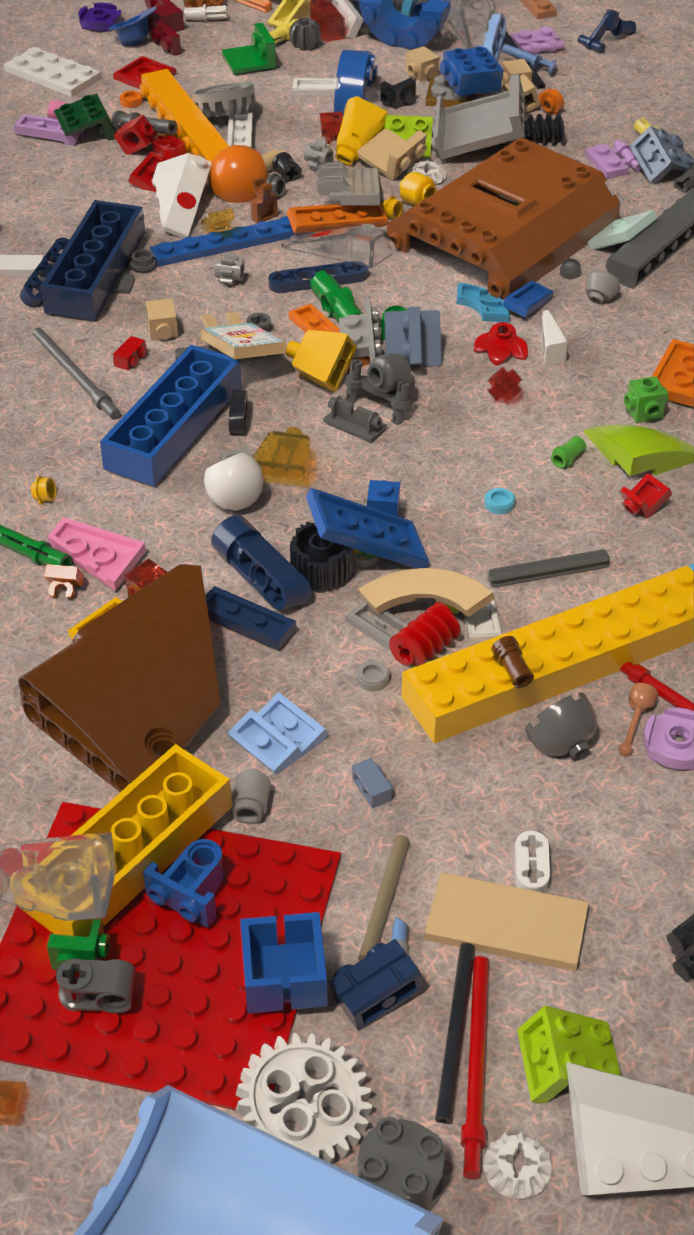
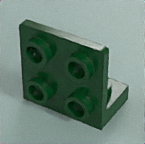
[54,93,115,141]

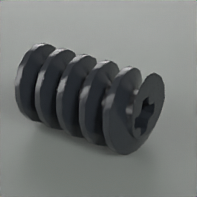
[523,113,565,145]

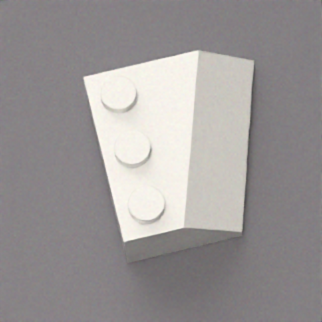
[566,1062,694,1195]

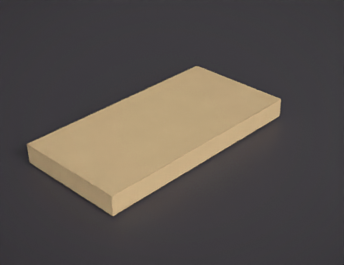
[424,872,589,971]

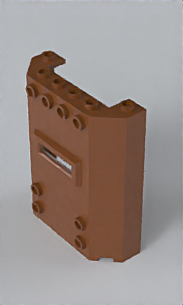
[387,137,620,300]

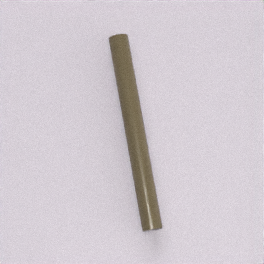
[358,835,409,961]

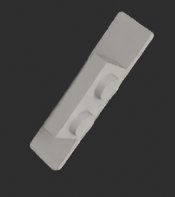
[339,298,383,364]

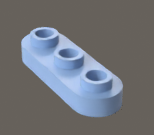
[482,13,506,61]

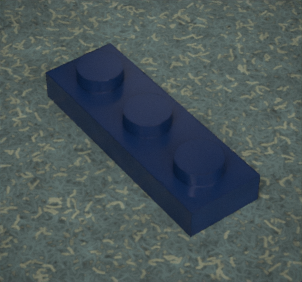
[205,586,296,650]

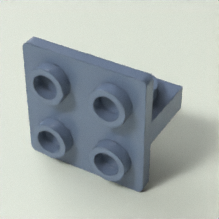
[384,307,442,367]

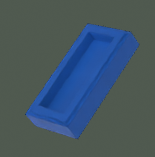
[503,280,554,317]

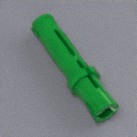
[0,524,72,566]

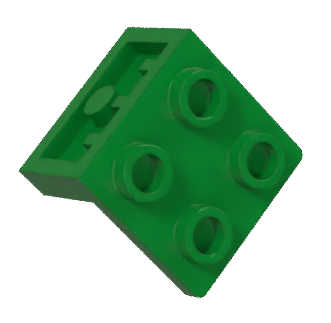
[221,22,276,74]

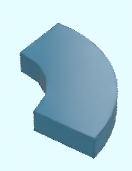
[456,283,510,322]

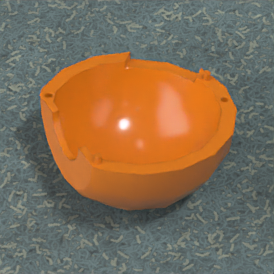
[208,145,268,203]

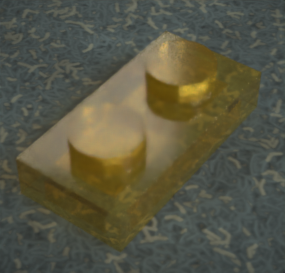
[201,208,235,232]

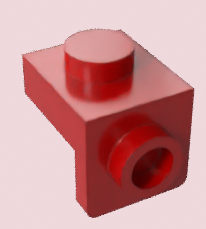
[620,473,672,519]

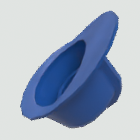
[108,7,157,46]

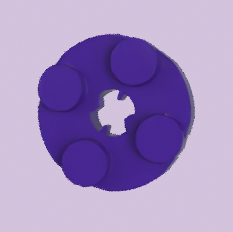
[78,3,122,32]

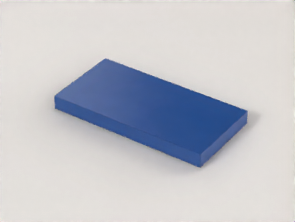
[306,488,430,568]

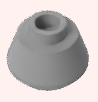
[586,270,621,304]

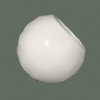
[204,452,264,511]

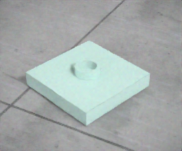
[587,210,657,250]

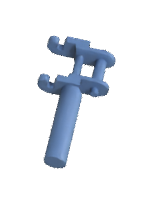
[502,44,557,74]

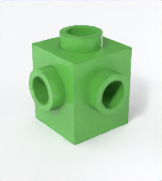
[624,376,669,423]

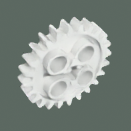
[236,1033,372,1164]

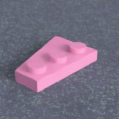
[47,517,146,591]

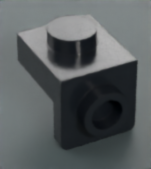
[380,78,416,110]

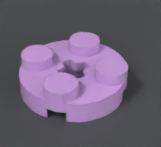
[643,708,694,770]

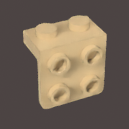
[358,129,427,180]

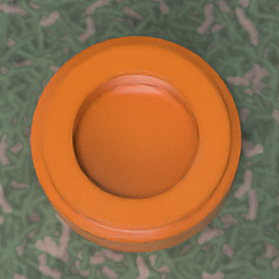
[120,90,143,108]

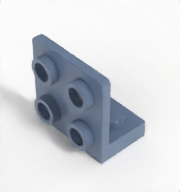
[630,126,694,184]

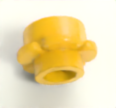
[382,196,403,219]
[31,475,57,505]

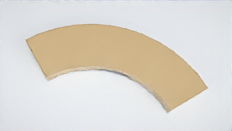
[358,568,494,617]

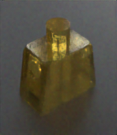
[253,427,311,488]

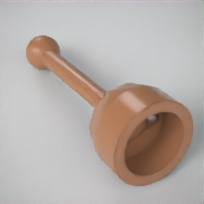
[618,683,658,757]

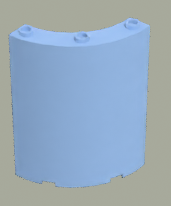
[73,1085,444,1235]

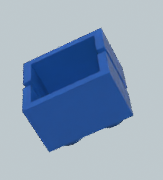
[240,912,328,1014]

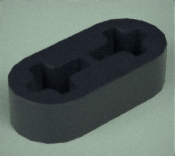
[229,390,248,434]

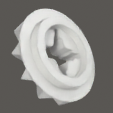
[408,160,446,185]
[483,1132,552,1199]

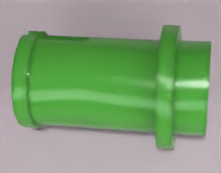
[551,436,586,468]

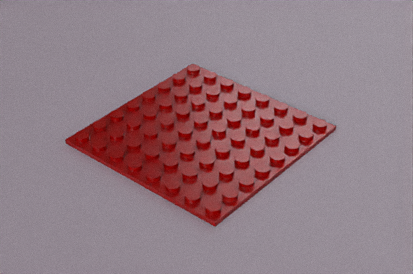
[0,802,341,1110]

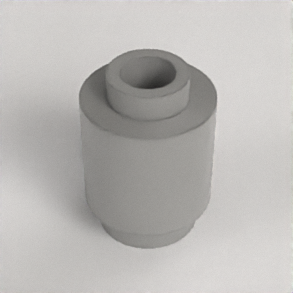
[231,769,271,824]

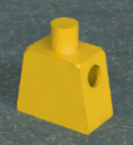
[286,330,358,393]

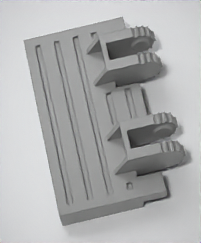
[316,162,380,205]

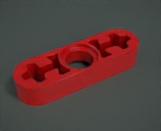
[151,134,188,160]

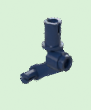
[578,9,636,53]

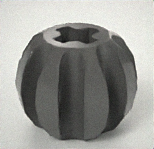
[289,18,322,50]

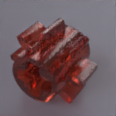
[487,367,522,403]

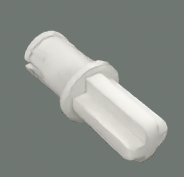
[184,4,228,22]

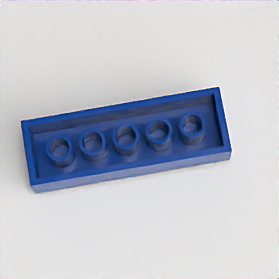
[100,345,242,486]

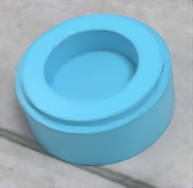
[484,488,515,514]

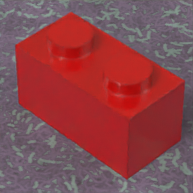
[113,336,148,371]

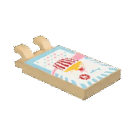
[201,311,286,359]

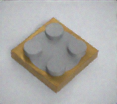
[426,76,474,107]

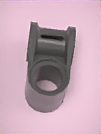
[56,958,136,1013]

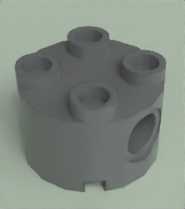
[358,1117,445,1211]

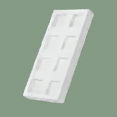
[4,47,101,97]

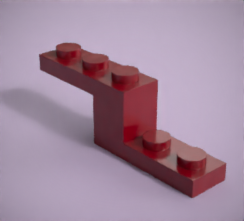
[142,0,184,56]

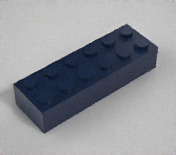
[41,200,145,321]

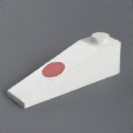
[152,153,211,238]

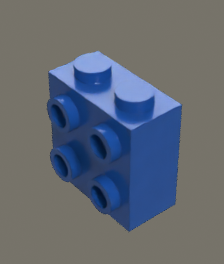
[440,46,504,96]

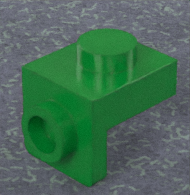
[47,919,110,972]

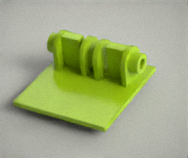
[385,115,433,158]

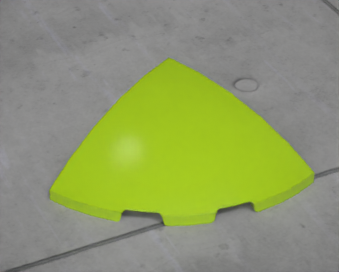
[584,424,694,476]

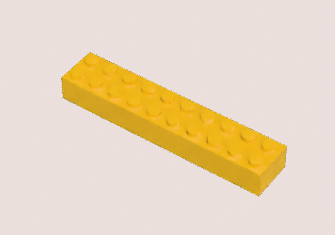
[402,565,694,743]

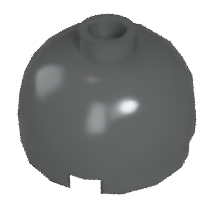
[525,692,597,758]

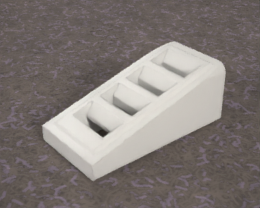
[541,310,568,366]

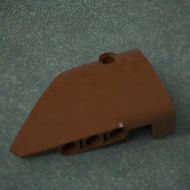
[18,564,221,792]

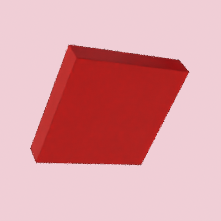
[113,56,177,89]

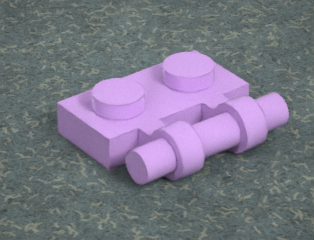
[511,27,565,55]
[585,140,642,179]

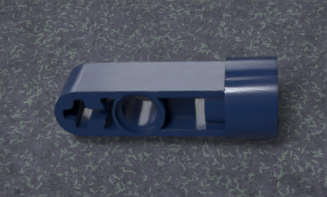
[211,515,311,610]

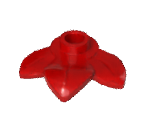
[473,322,528,366]

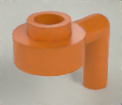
[538,88,565,114]

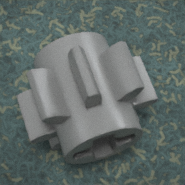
[304,138,334,169]
[214,252,245,285]

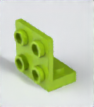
[517,1005,622,1104]

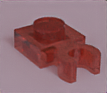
[319,112,343,144]

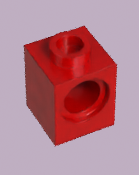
[113,114,157,155]

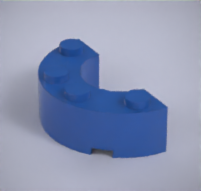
[359,0,451,49]
[334,49,378,119]

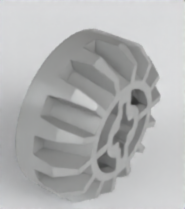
[191,82,256,118]

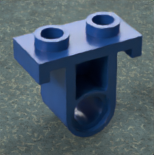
[143,839,224,928]

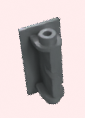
[323,396,387,442]

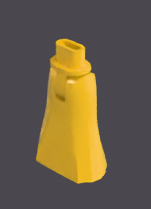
[335,96,388,166]

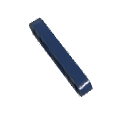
[20,237,69,307]
[268,261,368,293]

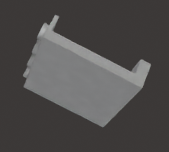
[431,73,525,159]

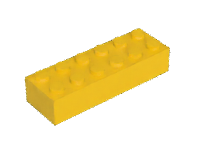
[17,744,232,937]

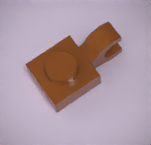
[251,176,278,223]

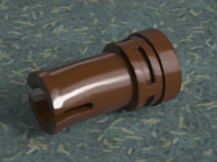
[491,636,534,688]

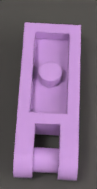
[14,114,85,146]

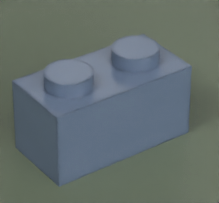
[352,758,394,808]

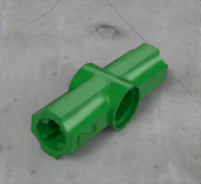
[310,270,363,322]

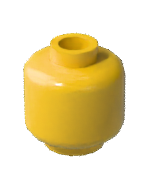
[399,172,437,206]

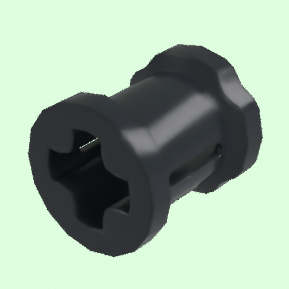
[272,152,302,183]

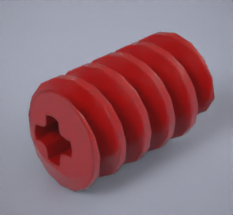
[389,602,461,666]

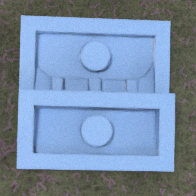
[227,692,328,774]

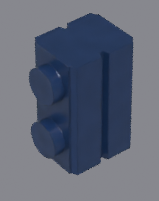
[328,939,424,1031]

